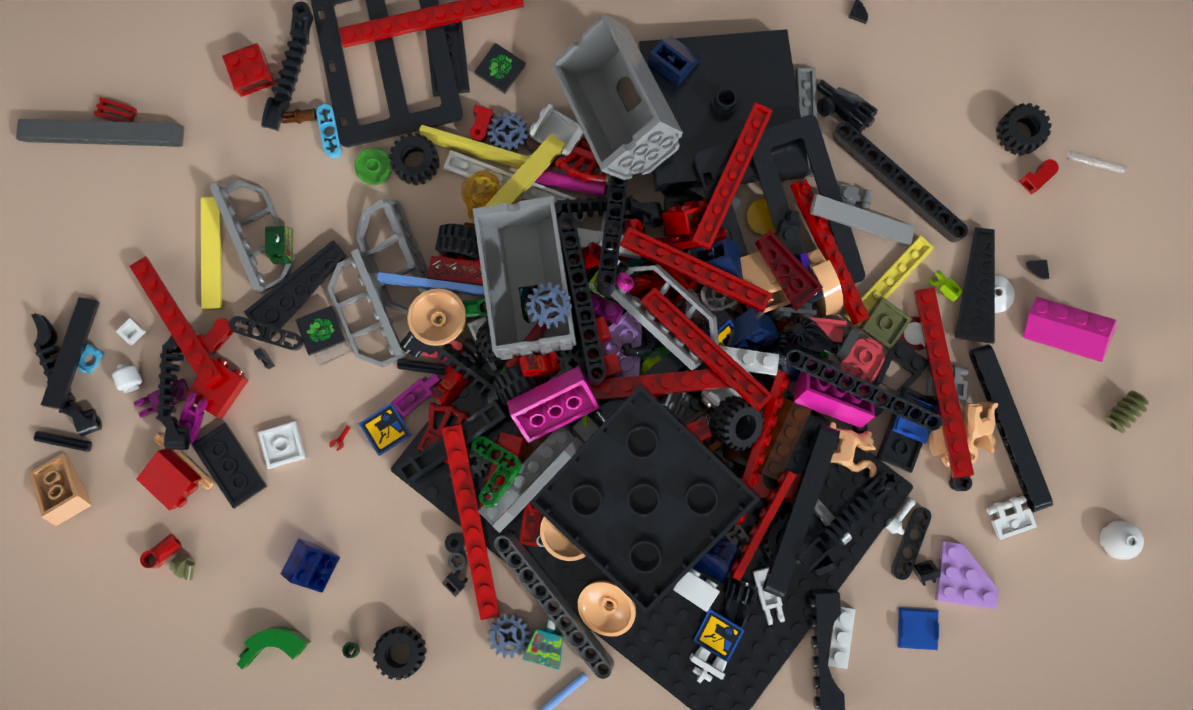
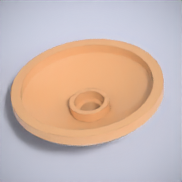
[407,288,466,346]
[540,516,585,561]
[578,581,636,636]

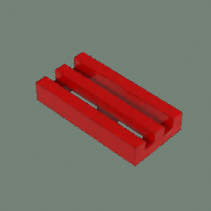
[93,97,137,122]

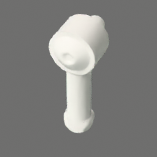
[885,498,916,535]

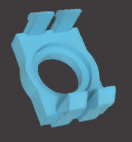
[77,344,104,374]

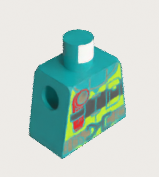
[523,618,563,670]

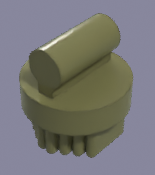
[169,554,195,581]

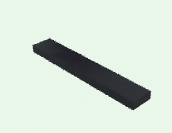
[41,297,100,410]

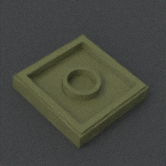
[859,297,912,350]

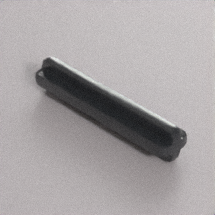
[397,359,454,375]
[33,431,92,452]

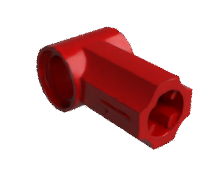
[140,534,182,568]

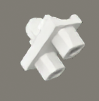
[689,646,727,683]

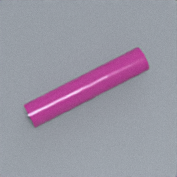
[535,170,608,197]

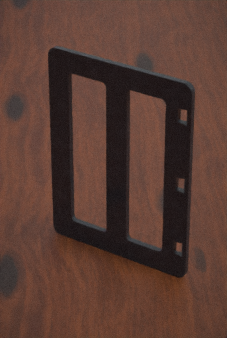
[311,0,463,148]
[694,115,865,315]

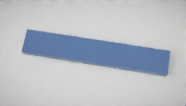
[377,272,485,297]

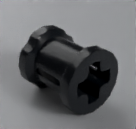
[949,476,972,491]

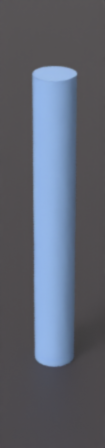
[539,672,588,710]

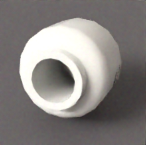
[112,363,142,393]

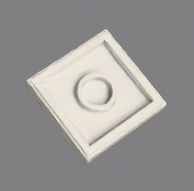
[258,421,306,469]

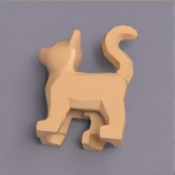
[963,401,998,464]
[827,422,877,477]

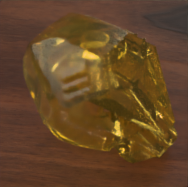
[461,170,502,220]

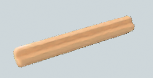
[153,432,215,489]

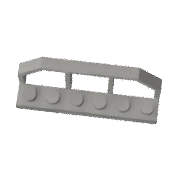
[210,180,296,294]
[356,199,429,314]
[327,249,407,367]
[611,265,719,370]
[478,426,584,533]

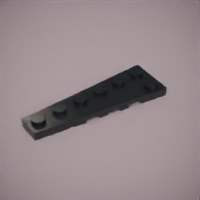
[955,227,995,344]
[244,240,347,339]

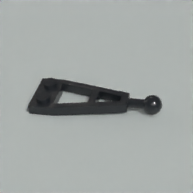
[852,339,929,434]

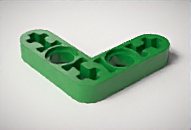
[472,436,522,508]

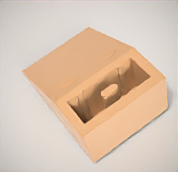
[740,251,791,313]

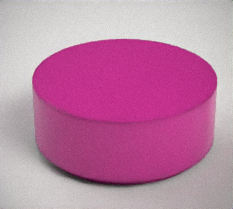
[615,272,635,292]

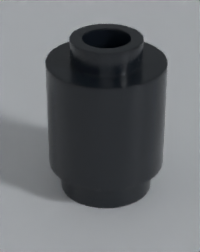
[445,532,466,553]

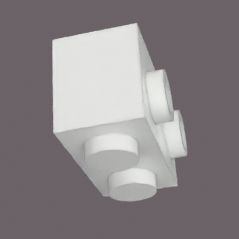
[672,569,720,612]

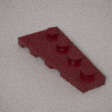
[755,230,823,311]

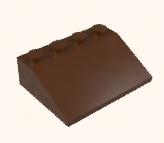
[723,398,812,482]

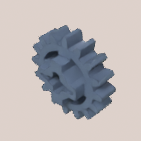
[487,112,528,151]
[526,282,572,329]
[487,614,530,658]

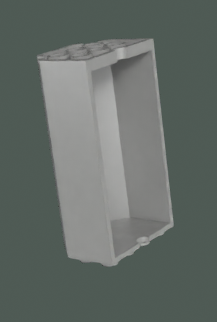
[551,14,683,180]
[473,196,576,360]

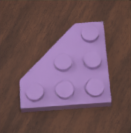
[601,311,643,378]
[936,541,999,609]

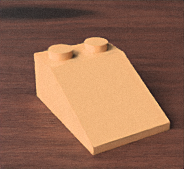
[29,453,91,526]

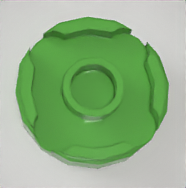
[355,148,392,185]

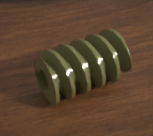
[1105,390,1149,433]

